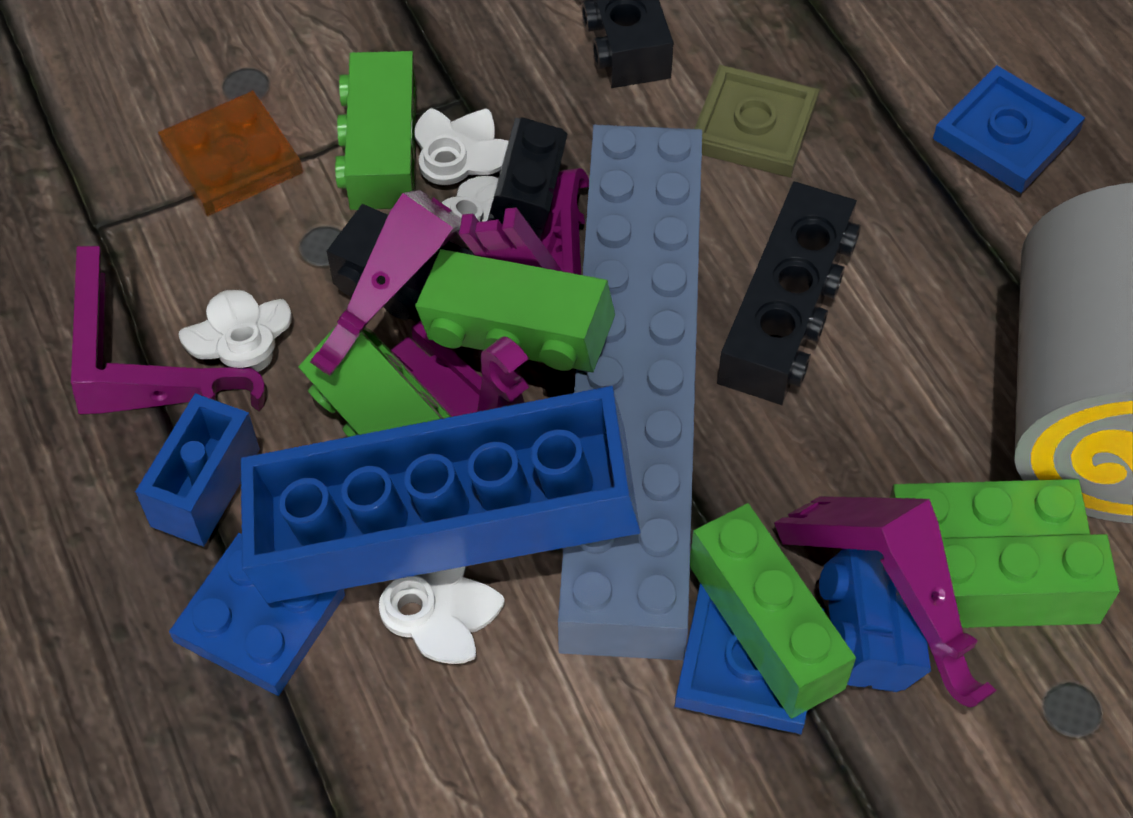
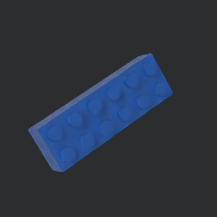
[241,386,641,603]

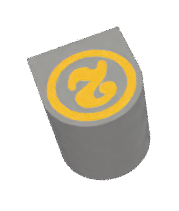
[1015,183,1133,524]

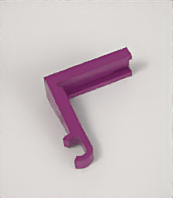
[459,168,589,275]
[310,190,462,376]
[71,246,265,414]
[391,321,529,417]
[774,496,997,707]

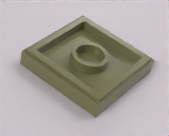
[694,65,820,178]

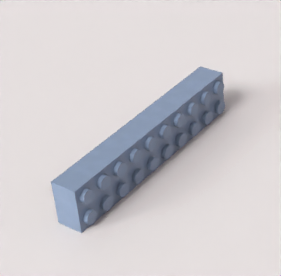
[558,125,702,660]

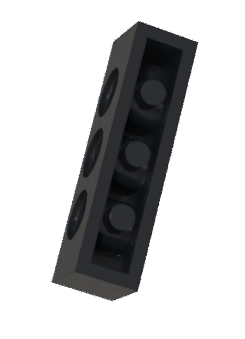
[581,0,674,89]
[717,181,861,405]

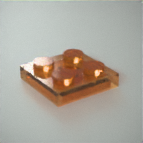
[158,91,303,217]

